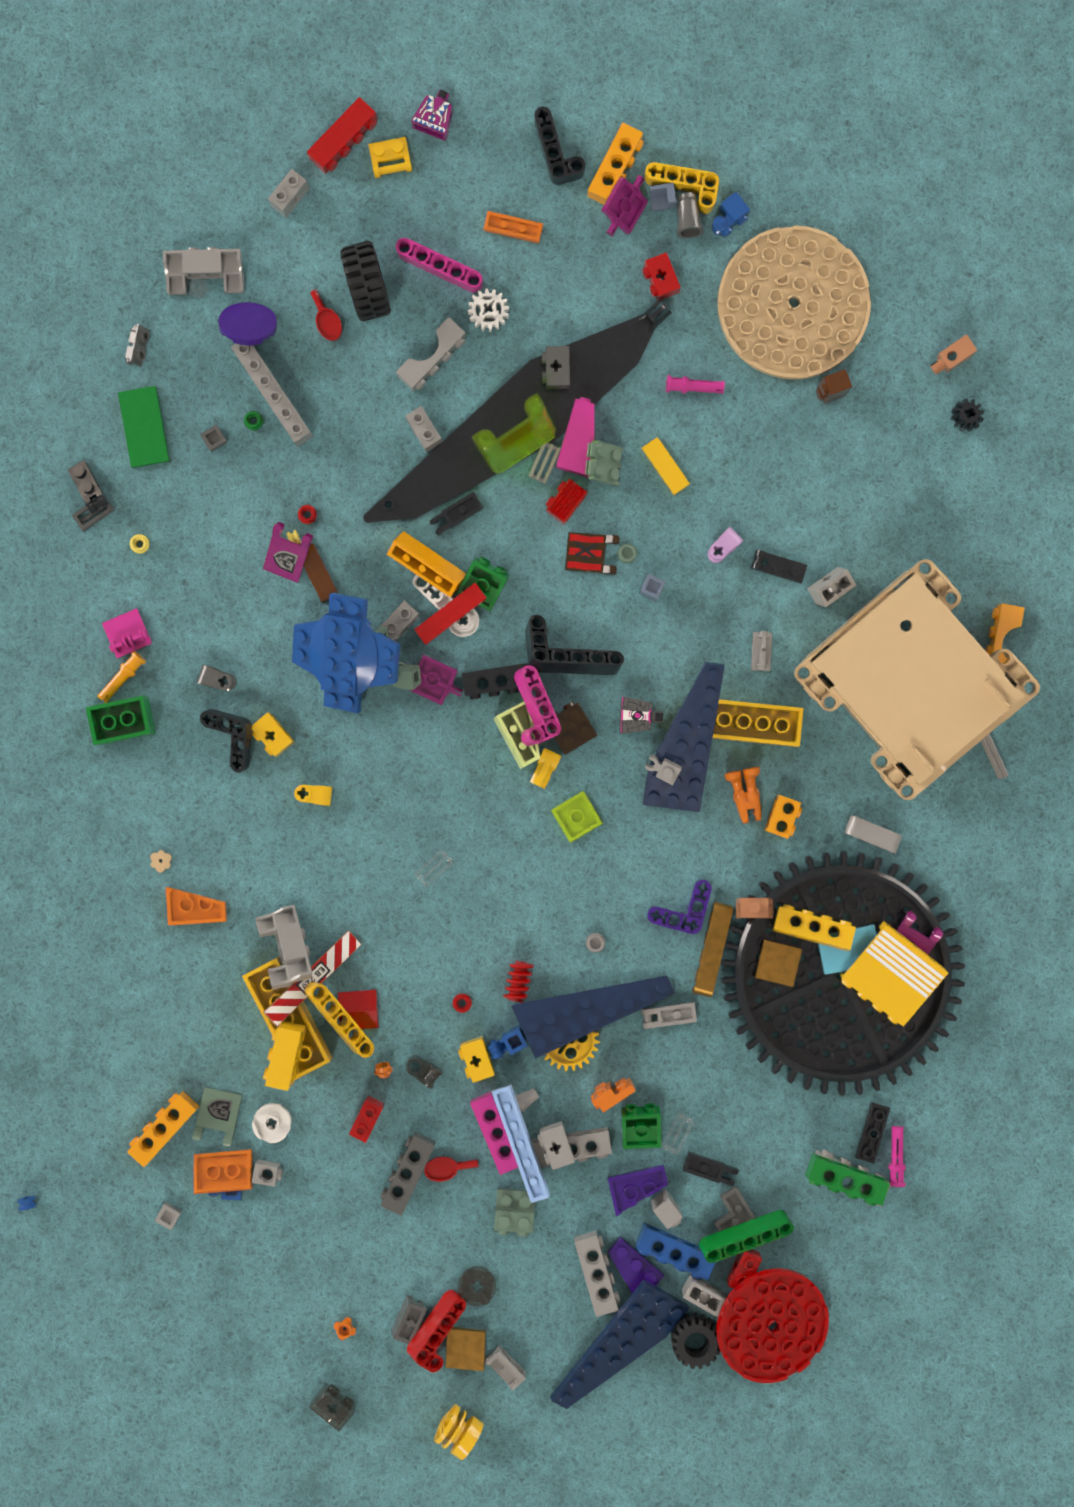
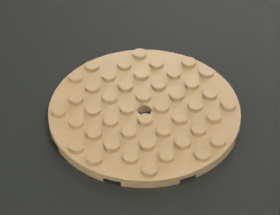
[717,226,871,379]

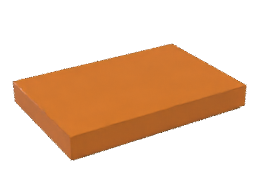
[194,1149,253,1195]

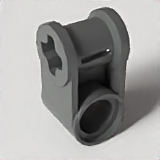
[197,664,236,691]

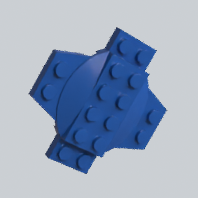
[292,593,400,713]

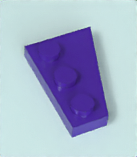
[607,1165,668,1217]
[608,1237,664,1293]

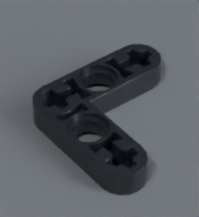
[200,709,252,773]

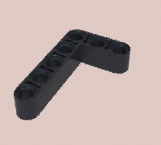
[525,615,624,675]

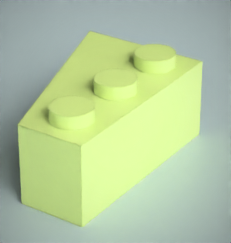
[494,702,540,769]

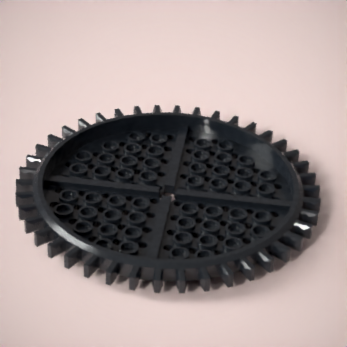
[720,851,965,1096]

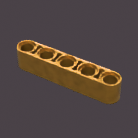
[692,901,733,997]

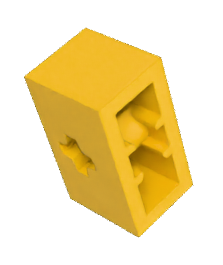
[252,712,295,757]
[458,1036,495,1083]

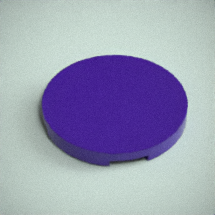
[218,302,277,346]

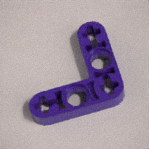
[647,879,712,934]

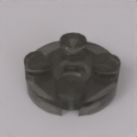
[458,1266,496,1306]

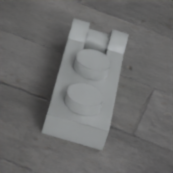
[641,1002,697,1029]

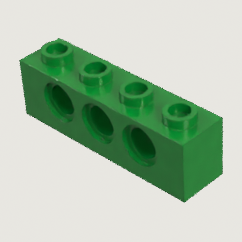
[805,1153,890,1206]

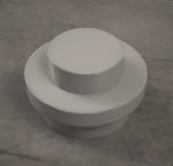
[586,933,605,952]

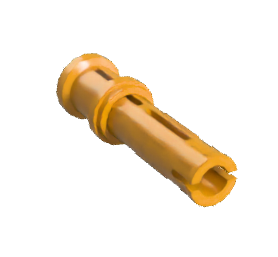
[97,651,146,703]

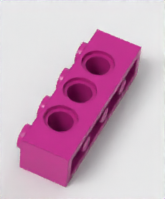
[470,1091,518,1175]

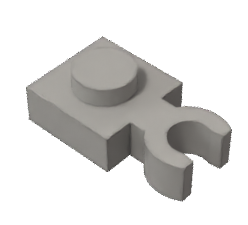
[645,755,682,785]

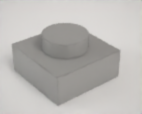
[155,1202,182,1230]

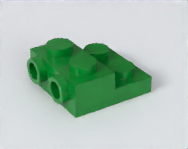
[457,557,510,612]
[621,1103,661,1149]

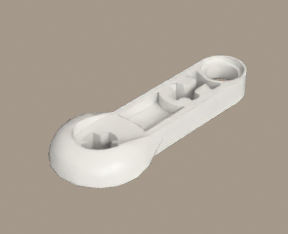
[413,575,479,637]

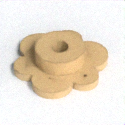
[150,850,172,872]

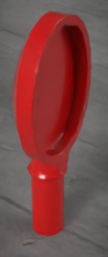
[310,290,343,341]
[424,1156,479,1182]

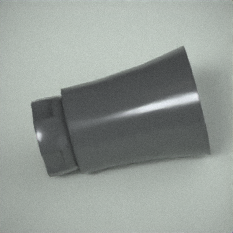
[677,192,704,238]

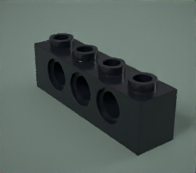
[462,663,540,700]

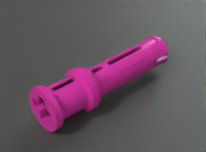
[666,375,725,394]
[888,1126,906,1187]

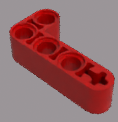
[407,1290,466,1373]

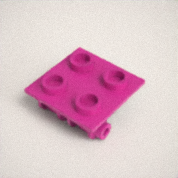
[102,608,152,658]

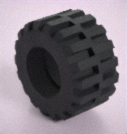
[671,1312,720,1369]

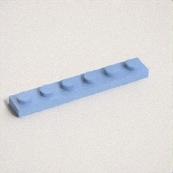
[492,1084,550,1203]

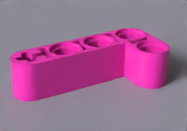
[514,665,561,746]

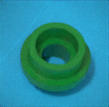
[244,411,263,431]

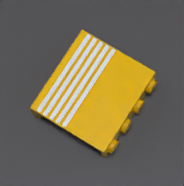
[840,921,948,1027]

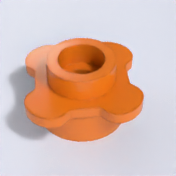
[334,1317,356,1340]

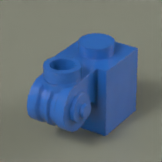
[712,192,750,237]
[487,1026,528,1059]

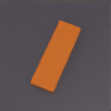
[483,211,543,244]

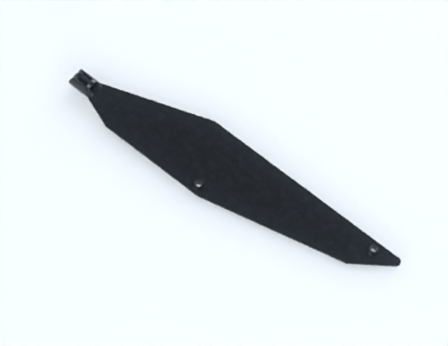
[363,298,672,523]

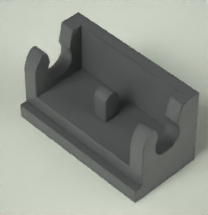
[391,1295,427,1344]

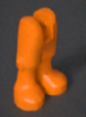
[724,766,762,824]

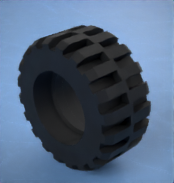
[340,241,391,322]

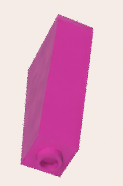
[555,397,594,478]

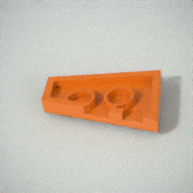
[166,887,227,926]

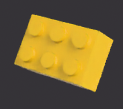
[263,1021,307,1091]

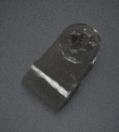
[406,1055,443,1089]

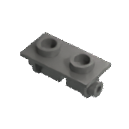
[124,324,150,367]

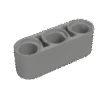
[844,815,902,854]

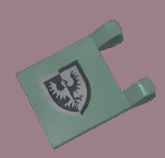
[192,1087,242,1147]

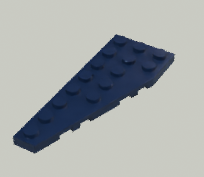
[643,662,725,812]
[550,1279,689,1409]

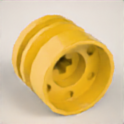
[434,1404,484,1460]

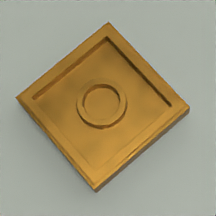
[755,940,802,987]
[446,1327,486,1371]

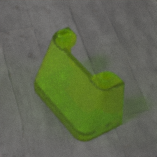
[472,393,556,473]

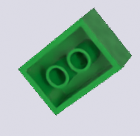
[86,696,156,746]

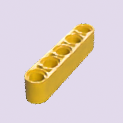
[305,981,374,1058]

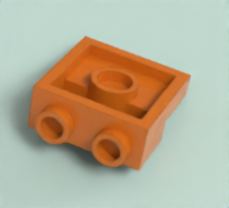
[590,1078,636,1113]

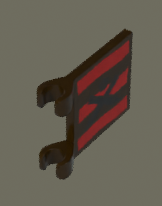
[565,532,620,575]

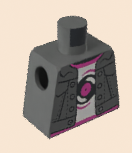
[619,697,663,734]

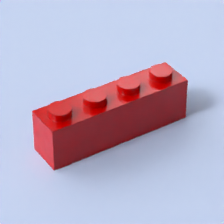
[307,97,378,174]

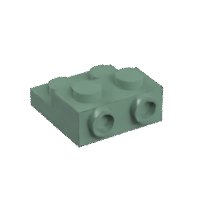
[494,1188,535,1236]

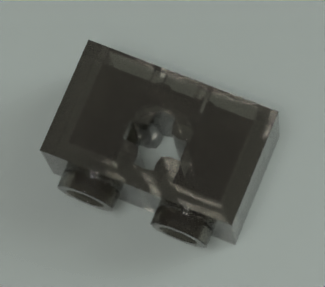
[309,1383,356,1432]

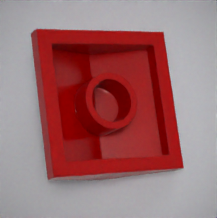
[338,989,379,1029]

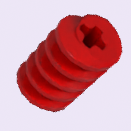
[503,960,534,1003]

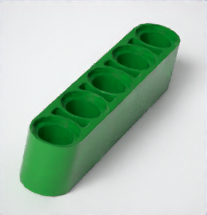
[699,1210,794,1263]

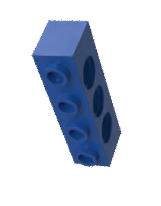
[636,1223,716,1280]

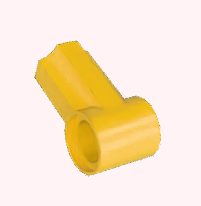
[530,748,561,789]

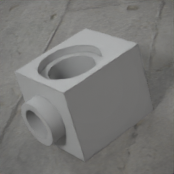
[252,1159,283,1187]

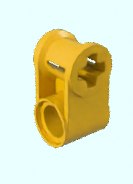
[294,785,333,806]

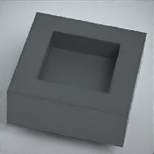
[200,425,227,452]

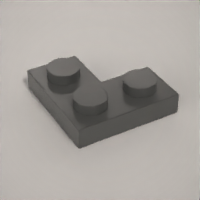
[713,1185,756,1231]

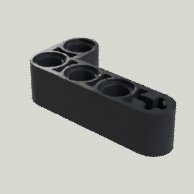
[534,106,585,185]

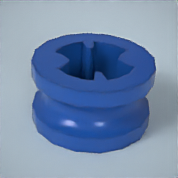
[17,1195,37,1211]

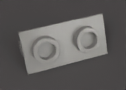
[751,631,772,671]

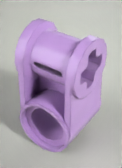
[708,527,744,563]

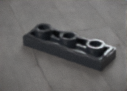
[855,1102,890,1164]

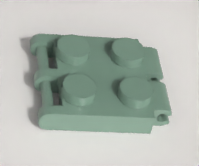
[585,440,623,487]

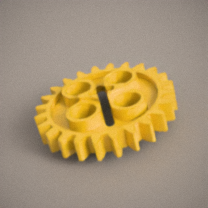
[544,1032,600,1071]

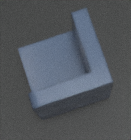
[649,183,676,211]
[639,574,666,602]

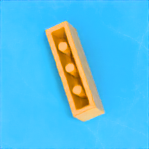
[387,531,466,597]

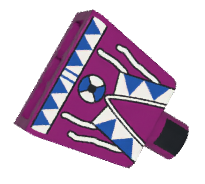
[411,90,453,141]

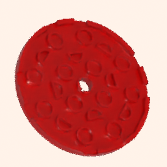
[716,1268,829,1383]

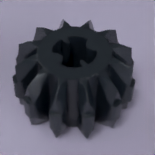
[950,398,984,432]

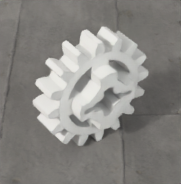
[468,288,509,332]

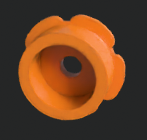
[374,1062,393,1078]

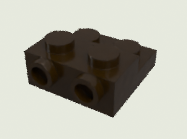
[547,701,598,755]

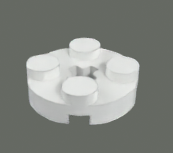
[252,1103,292,1143]

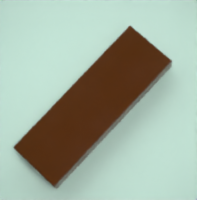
[304,543,338,603]

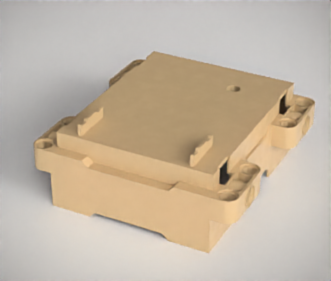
[794,559,1040,800]

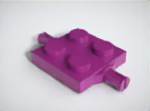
[601,175,648,236]
[404,655,464,705]

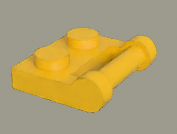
[368,137,412,178]

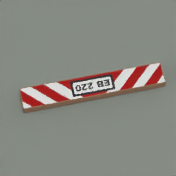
[263,931,362,1027]

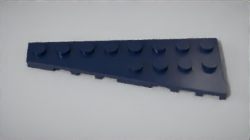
[511,976,675,1059]

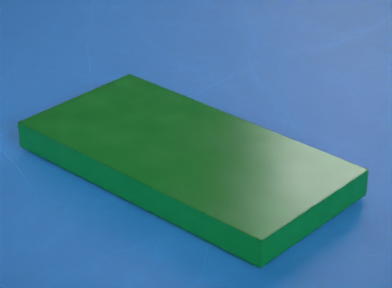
[118,386,170,468]

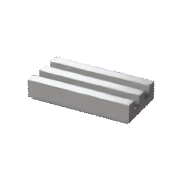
[528,441,561,484]

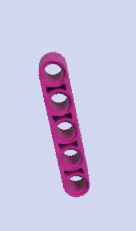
[396,238,483,293]

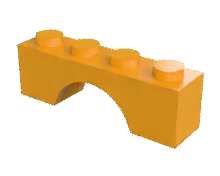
[985,603,1025,663]

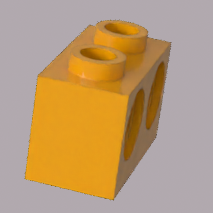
[764,795,802,839]

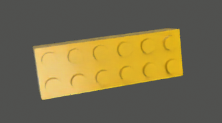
[712,700,804,747]
[242,956,333,1080]

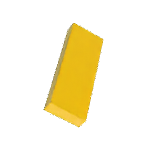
[641,437,690,495]

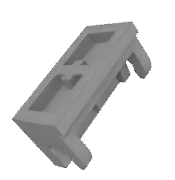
[485,1345,526,1391]

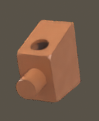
[930,334,977,375]
[736,898,773,918]

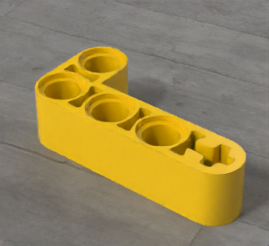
[644,162,719,214]

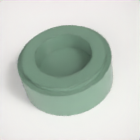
[617,544,637,563]

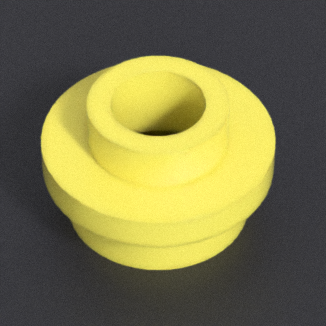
[130,534,150,554]

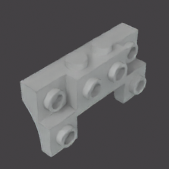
[163,247,244,295]
[255,905,312,990]

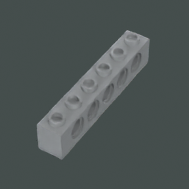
[231,344,313,447]

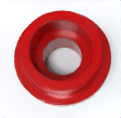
[298,505,317,524]
[452,993,472,1013]

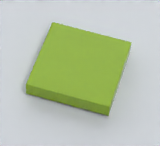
[551,791,603,843]

